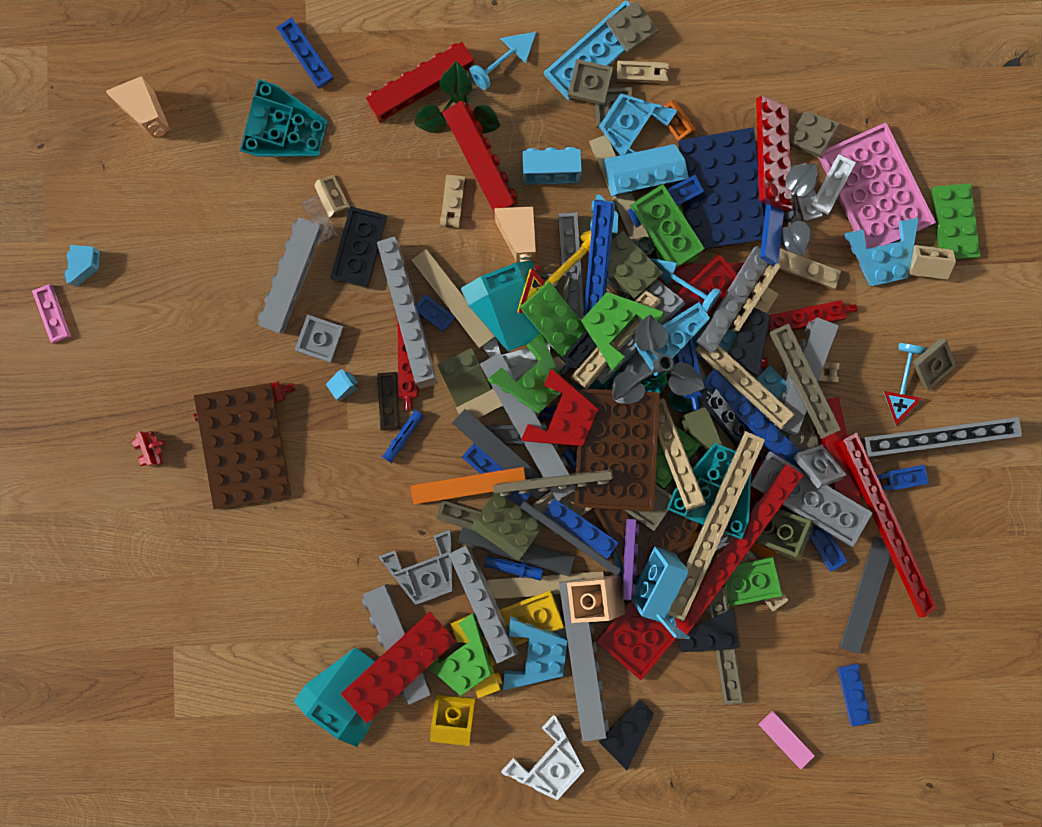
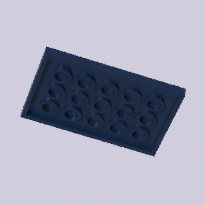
[678,127,764,250]

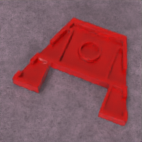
[521,369,598,446]

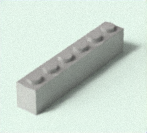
[258,217,324,334]
[773,317,839,435]
[449,546,519,663]
[362,584,432,704]

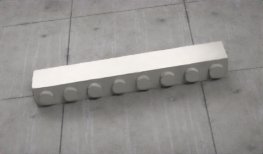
[377,236,438,389]
[480,353,576,500]
[860,417,1022,457]
[559,578,609,742]

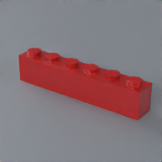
[366,42,474,123]
[442,101,518,214]
[814,397,863,507]

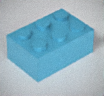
[523,147,581,185]
[631,546,689,622]

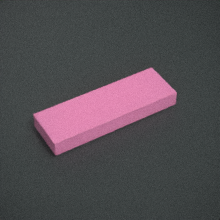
[32,284,71,344]
[758,711,814,770]

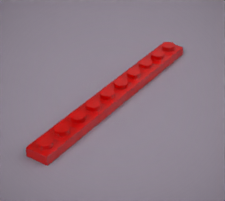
[838,432,937,617]
[675,464,804,635]

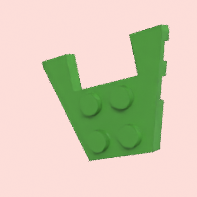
[581,292,664,372]
[487,333,560,413]
[428,613,493,696]

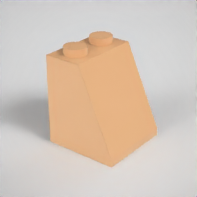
[106,76,170,137]
[494,207,536,262]
[567,575,625,623]

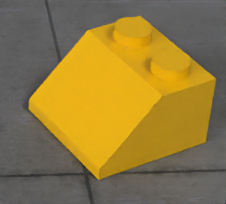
[430,695,475,746]

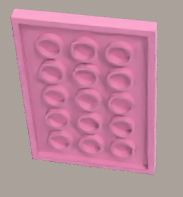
[818,123,936,249]

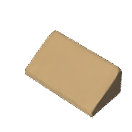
[314,175,350,217]

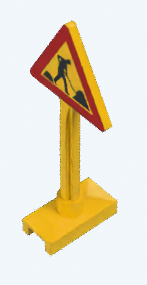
[517,230,591,313]

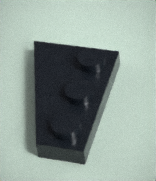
[728,307,771,376]
[679,608,740,652]
[599,699,654,770]

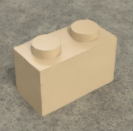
[909,245,956,279]

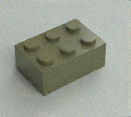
[608,231,663,301]
[471,493,544,561]

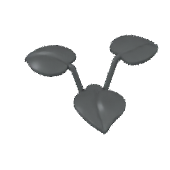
[763,164,818,255]
[612,315,704,404]

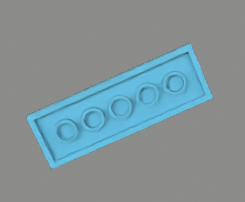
[544,0,631,101]

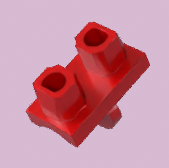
[131,431,165,466]

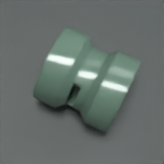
[636,236,655,258]

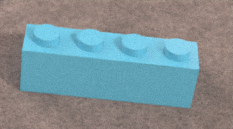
[603,144,689,197]

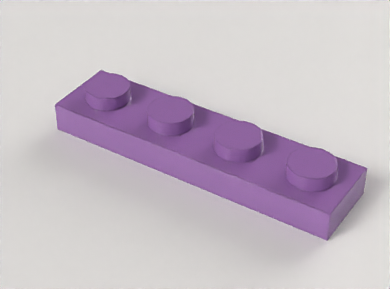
[621,519,639,600]

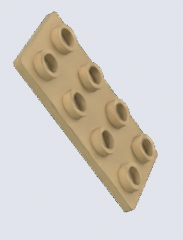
[728,263,781,332]

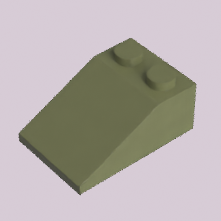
[437,348,491,407]
[678,407,722,453]
[751,501,814,562]

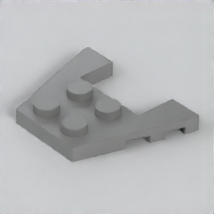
[378,530,453,605]

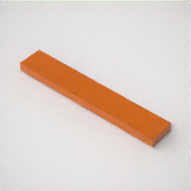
[410,467,526,505]

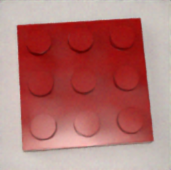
[596,600,676,680]

